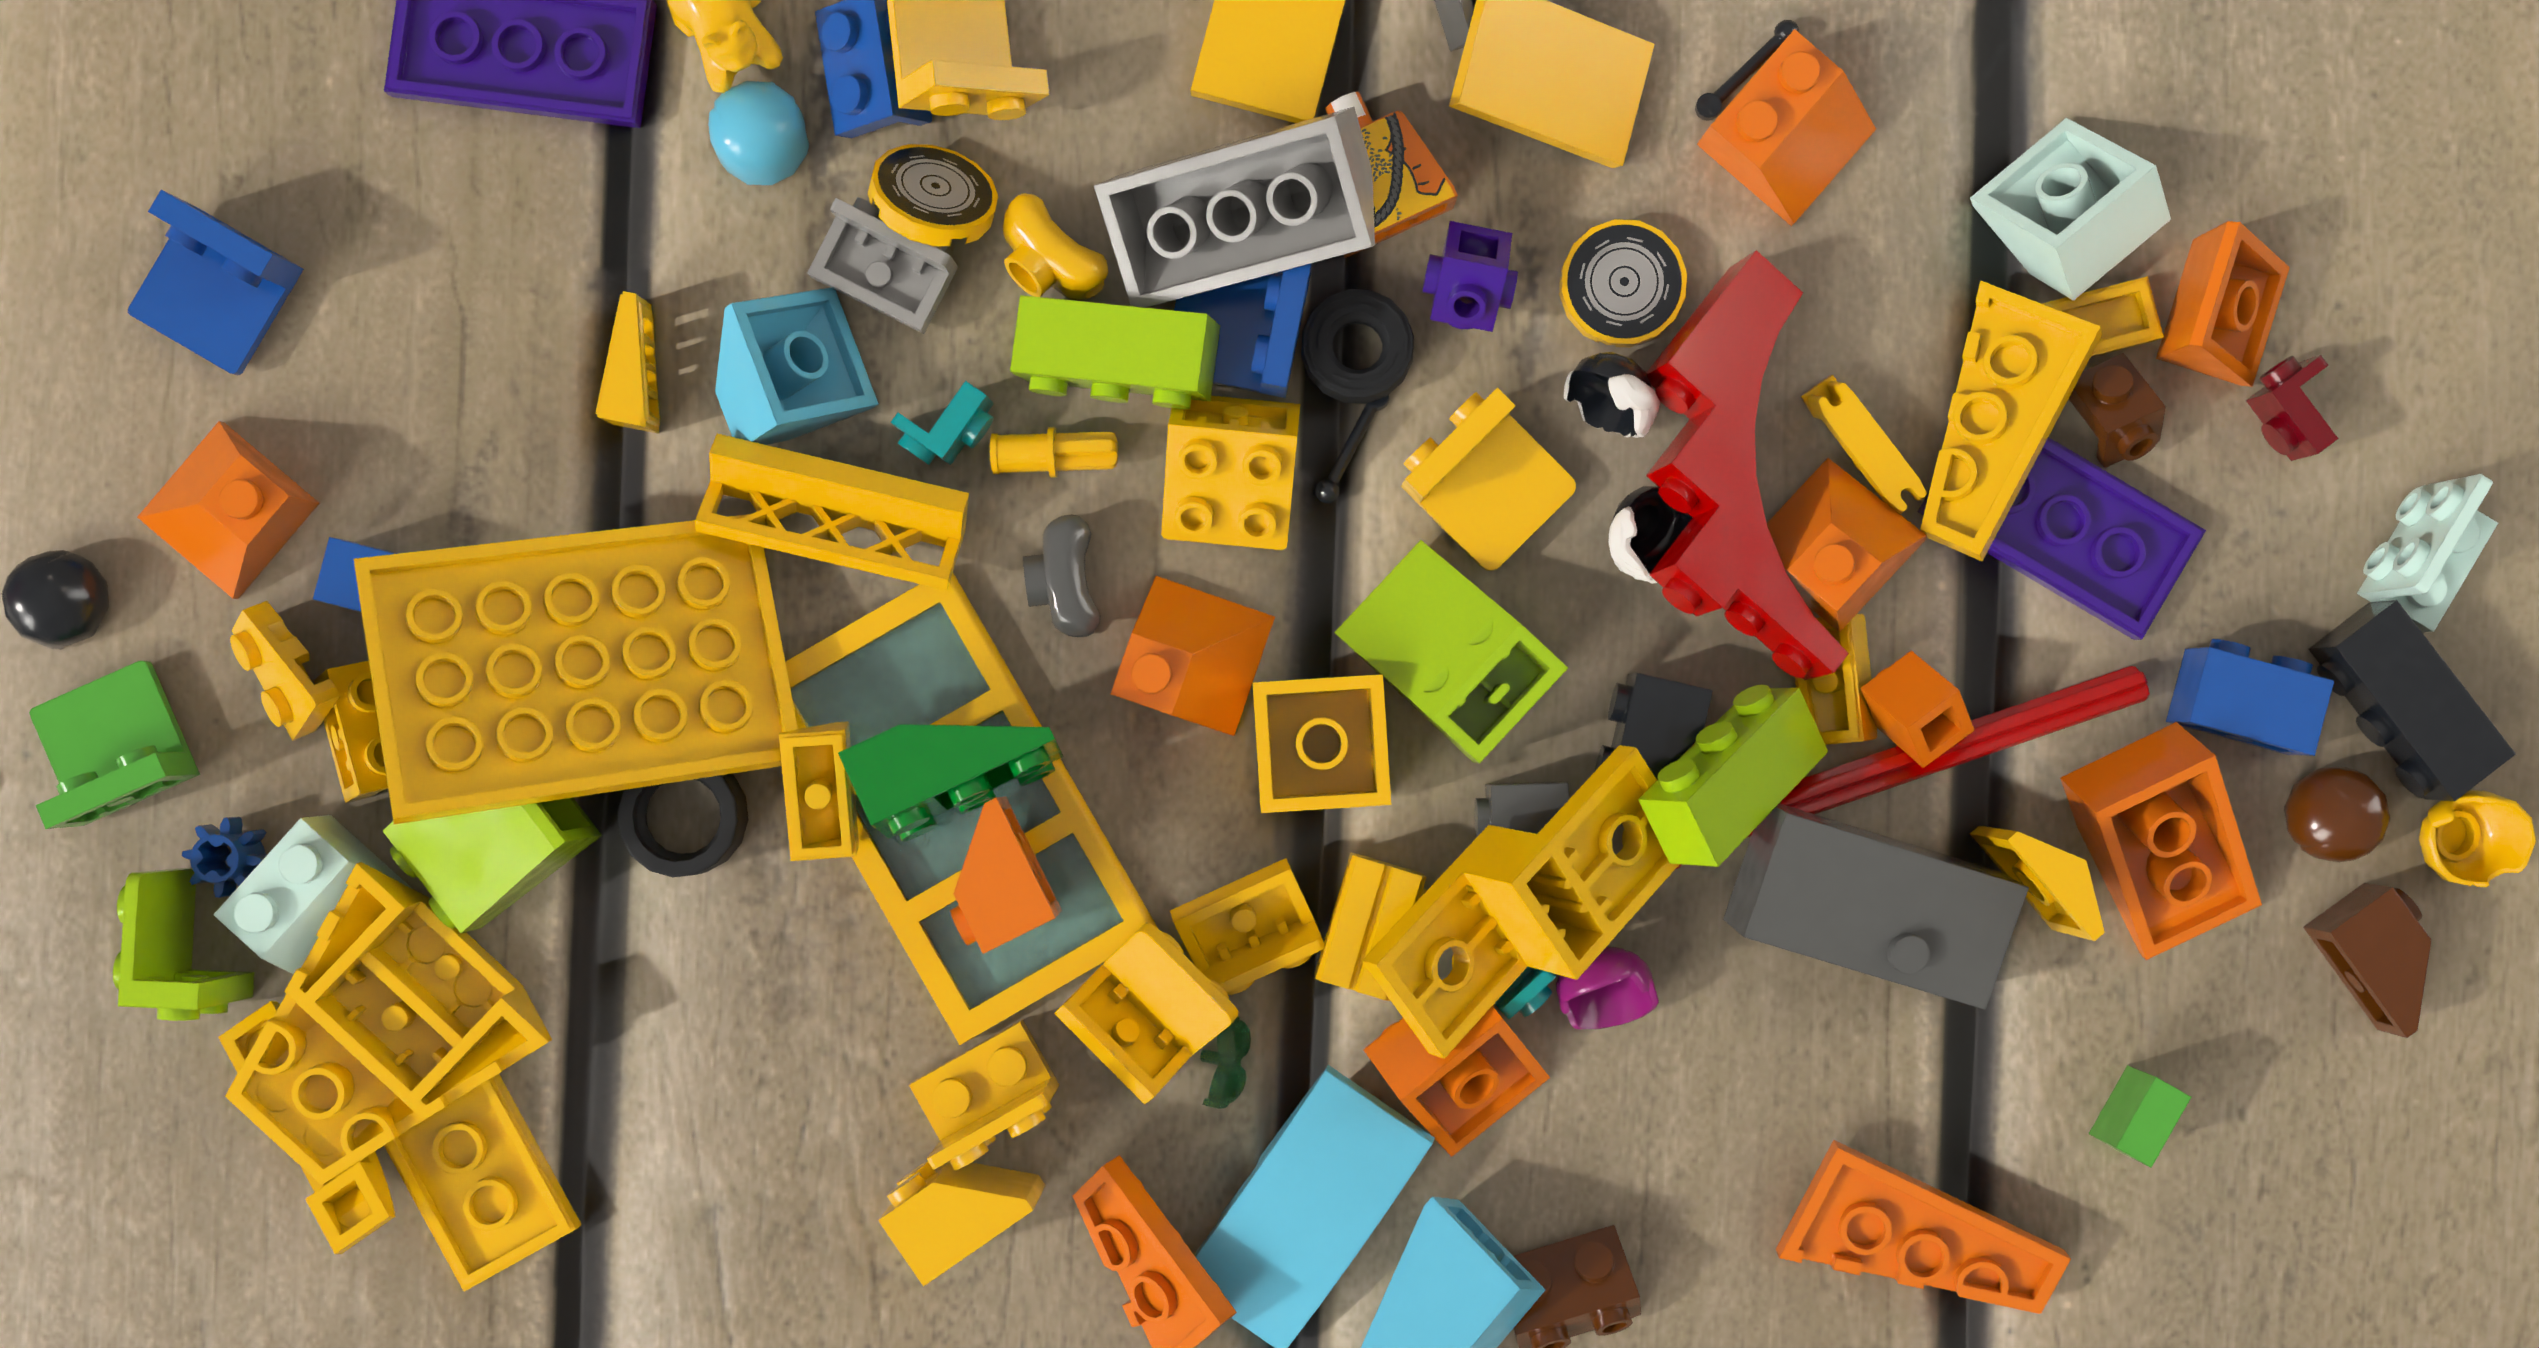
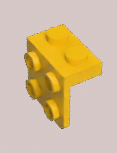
[887,0,1049,120]
[1401,387,1576,571]
[1054,923,1238,1105]

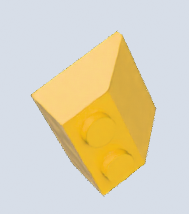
[878,1161,1046,1287]

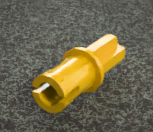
[990,427,1118,478]

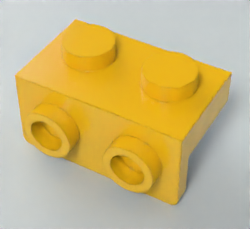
[1170,858,1325,995]

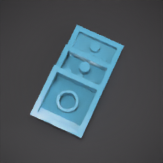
[1194,1065,1435,1348]

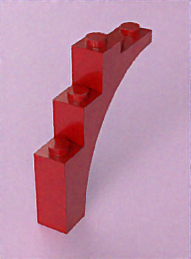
[1646,250,1849,680]

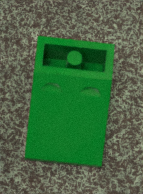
[838,724,1064,842]

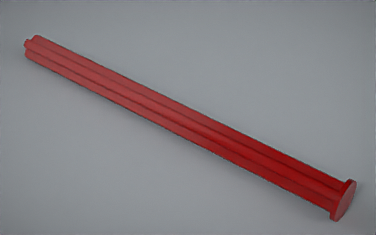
[1676,666,2150,869]

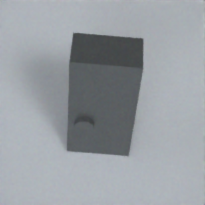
[1723,803,2029,1010]

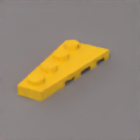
[1920,280,2102,561]

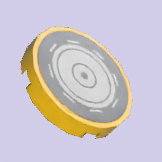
[867,144,998,247]
[1559,219,1687,348]

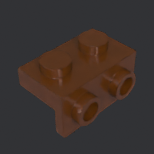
[1513,1225,1641,1348]

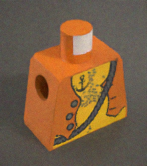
[1325,92,1458,258]

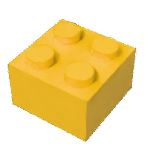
[1253,674,1391,813]

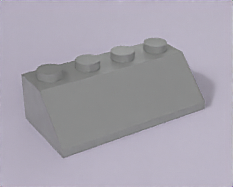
[1094,107,1375,308]

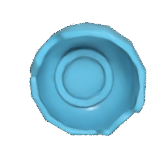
[708,81,809,185]

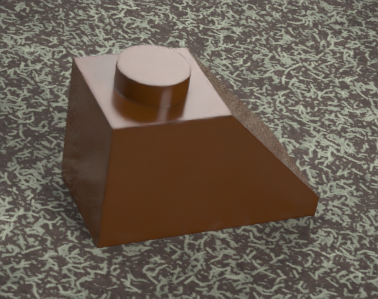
[2303,883,2431,1038]

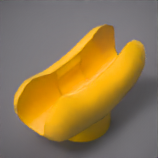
[1002,193,1109,300]

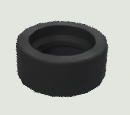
[617,774,749,878]

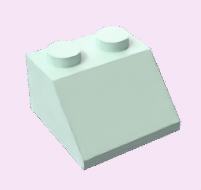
[1970,118,2171,301]
[213,815,411,974]

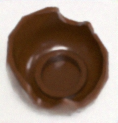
[2284,767,2390,862]

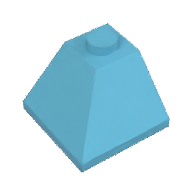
[715,288,879,445]

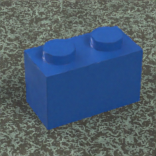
[2166,639,2334,756]

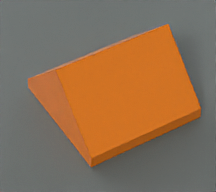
[2156,221,2290,387]

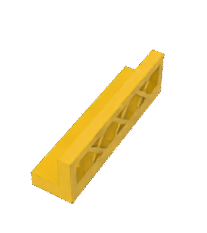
[695,433,969,590]

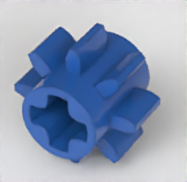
[182,817,268,898]

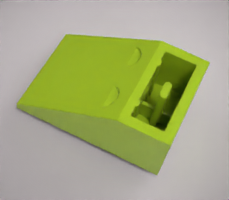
[1334,540,1568,764]

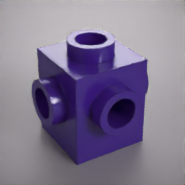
[1422,221,1518,332]

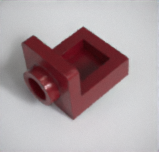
[2246,355,2339,461]

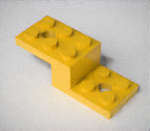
[1361,745,1679,1059]

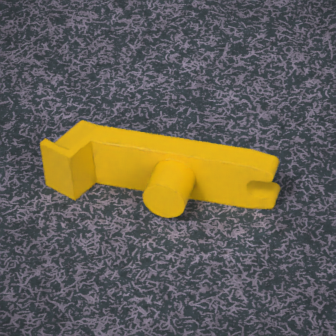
[1801,375,1927,514]

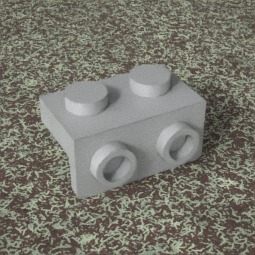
[807,197,958,334]

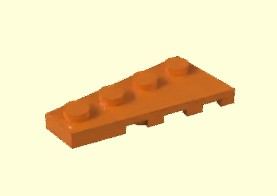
[1776,1140,2071,1314]

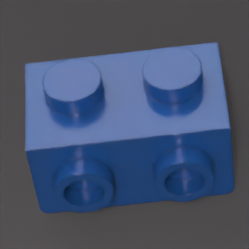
[815,0,932,139]

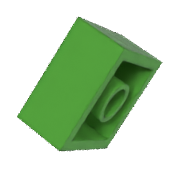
[2089,1065,2191,1168]

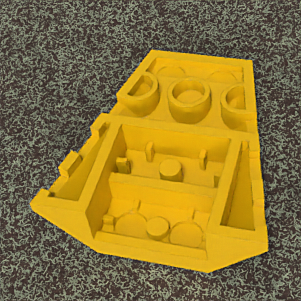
[225,862,552,1185]

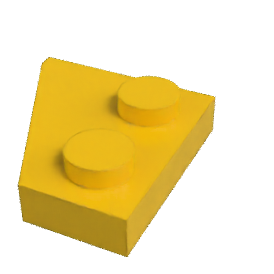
[230,601,341,741]

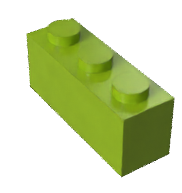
[1010,295,1220,409]
[1638,684,1829,867]

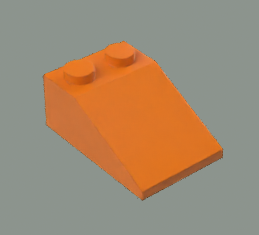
[2060,722,2262,960]

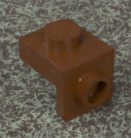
[2069,353,2166,468]

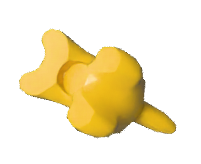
[667,0,783,93]

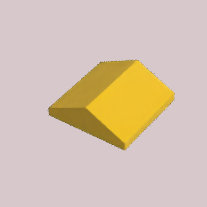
[1970,826,2105,941]

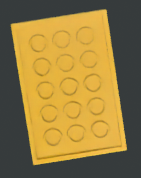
[354,514,798,824]

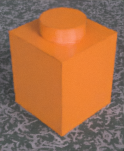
[1860,651,1974,768]

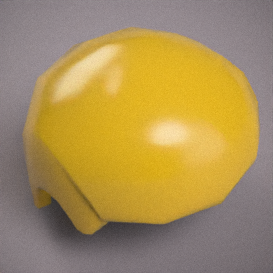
[2419,790,2536,888]

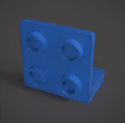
[128,190,304,375]
[1174,263,1312,398]

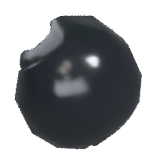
[1,550,109,650]

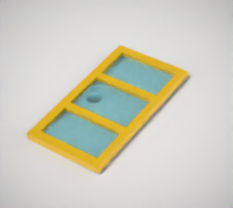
[785,573,1159,1045]

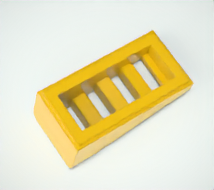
[595,291,660,434]

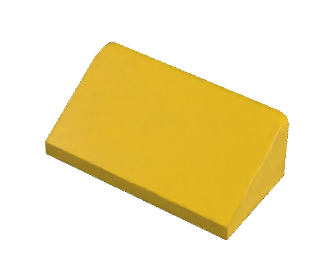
[1795,613,1877,745]
[779,721,859,861]

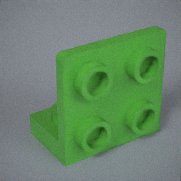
[29,661,200,829]

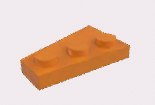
[1073,1155,1237,1348]

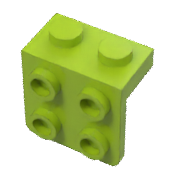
[113,868,255,1021]

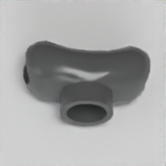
[1023,514,1101,637]

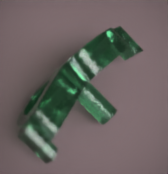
[1200,1016,1251,1109]

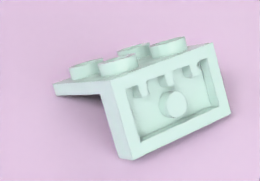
[2357,474,2498,633]

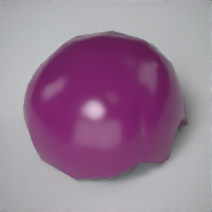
[1556,946,1659,1029]

